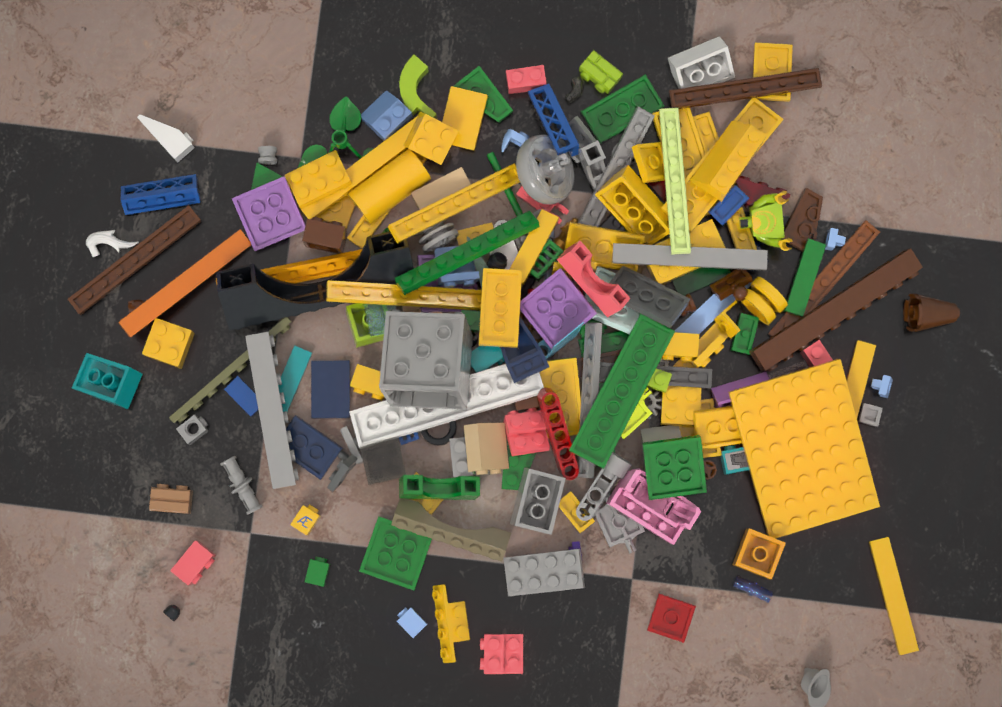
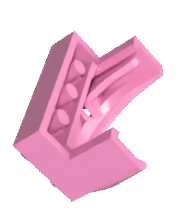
[606,468,701,545]

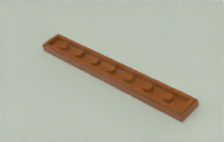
[767,220,880,337]

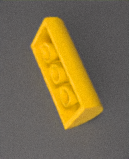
[348,149,431,225]

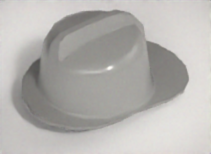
[801,668,831,707]

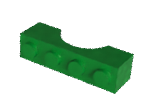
[399,475,480,500]

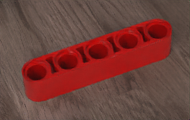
[537,387,579,480]

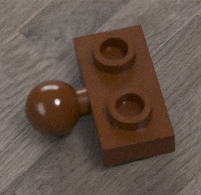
[710,269,753,301]

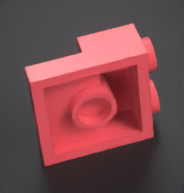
[503,408,550,456]
[480,634,523,674]

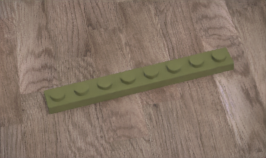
[169,317,291,423]

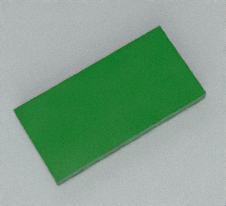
[580,74,665,144]

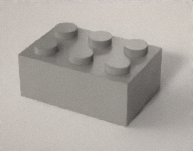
[510,468,566,535]

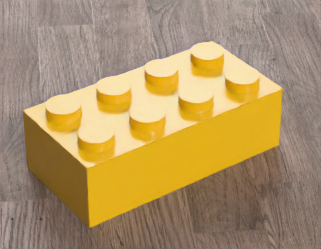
[646,219,725,285]

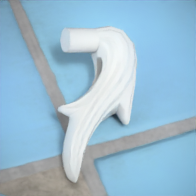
[86,230,139,257]

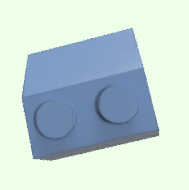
[361,91,413,141]

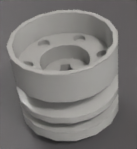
[415,219,459,253]

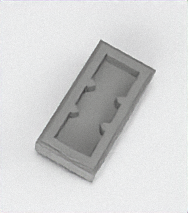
[340,426,364,465]

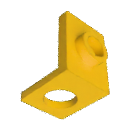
[714,300,740,338]

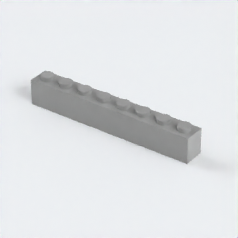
[245,332,299,489]

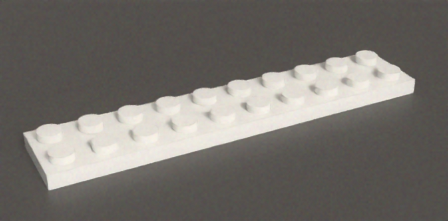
[349,364,544,449]

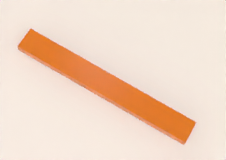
[118,229,251,337]

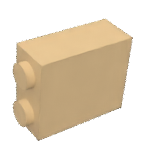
[464,423,509,475]

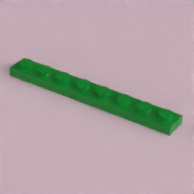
[395,210,540,295]

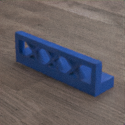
[528,84,579,157]
[121,174,200,215]

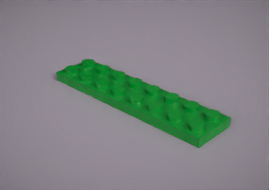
[569,314,675,469]

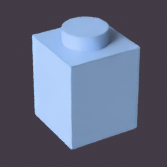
[397,607,427,638]

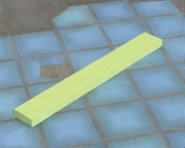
[659,108,691,255]

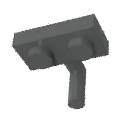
[327,450,358,492]

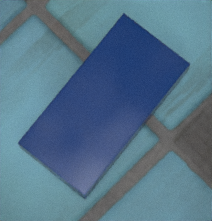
[709,185,750,226]
[224,376,258,417]

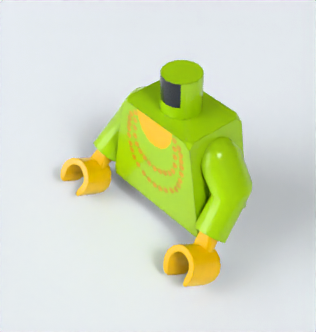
[739,191,793,251]

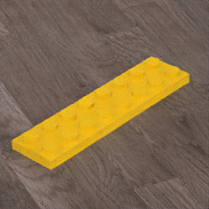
[661,98,783,233]

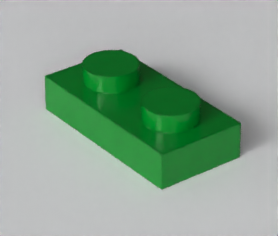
[730,313,759,355]

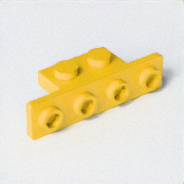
[673,323,729,368]
[432,584,470,663]

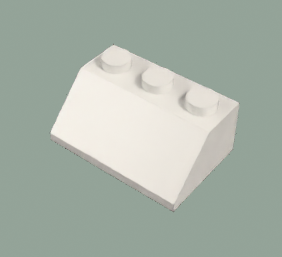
[668,36,735,89]

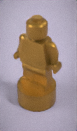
[553,217,578,251]

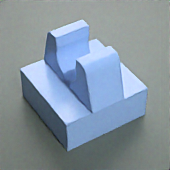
[825,228,846,251]
[871,375,893,398]

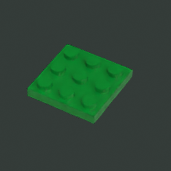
[642,435,707,500]
[359,516,432,590]

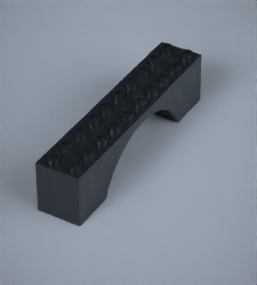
[216,231,414,331]

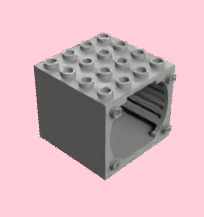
[379,309,473,410]

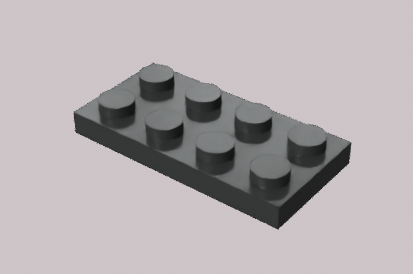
[609,266,690,328]

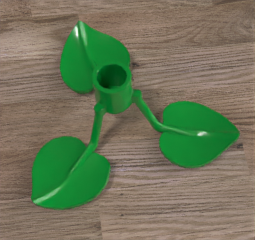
[298,97,374,168]

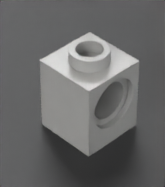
[176,415,208,445]

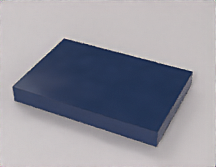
[311,360,350,419]
[286,415,343,480]

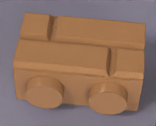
[149,484,193,514]

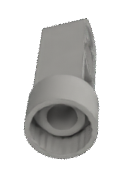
[576,452,632,521]

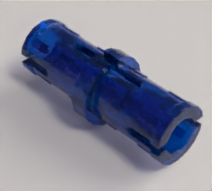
[733,575,773,603]

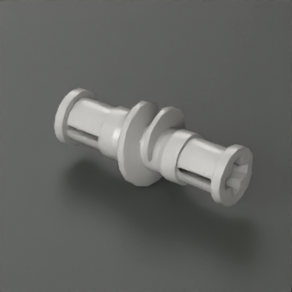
[220,456,263,515]

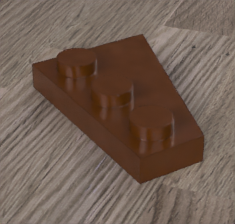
[782,188,823,252]

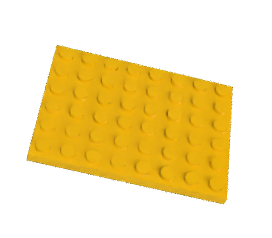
[728,359,880,538]

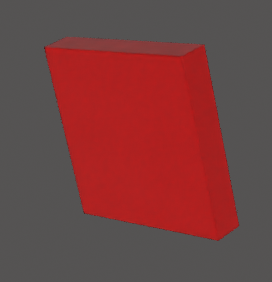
[647,594,696,643]

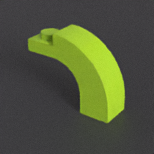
[399,55,437,119]

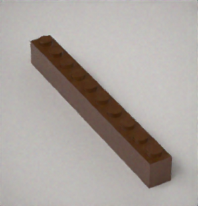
[749,248,923,372]

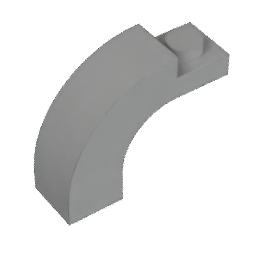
[578,140,606,190]

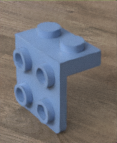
[434,246,480,288]

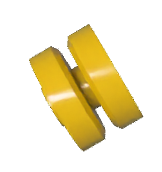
[741,276,788,325]

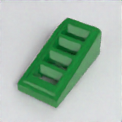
[530,239,564,282]

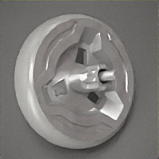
[516,135,575,205]

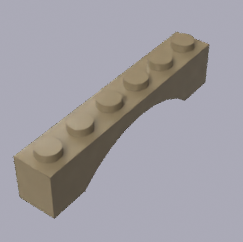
[391,498,511,562]

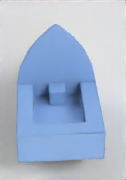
[502,129,530,152]

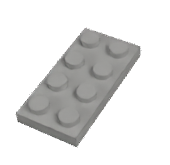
[504,549,585,596]

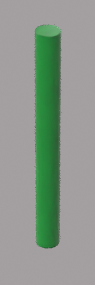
[487,152,523,217]

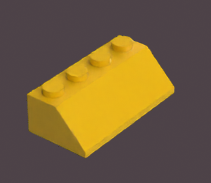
[690,121,767,202]
[595,165,669,245]

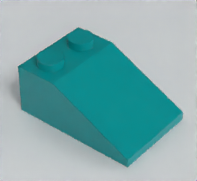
[72,353,143,409]

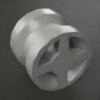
[258,146,277,165]

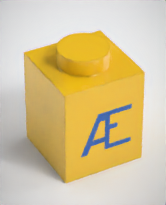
[290,504,321,536]

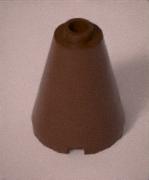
[903,294,960,332]

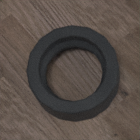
[421,421,457,446]

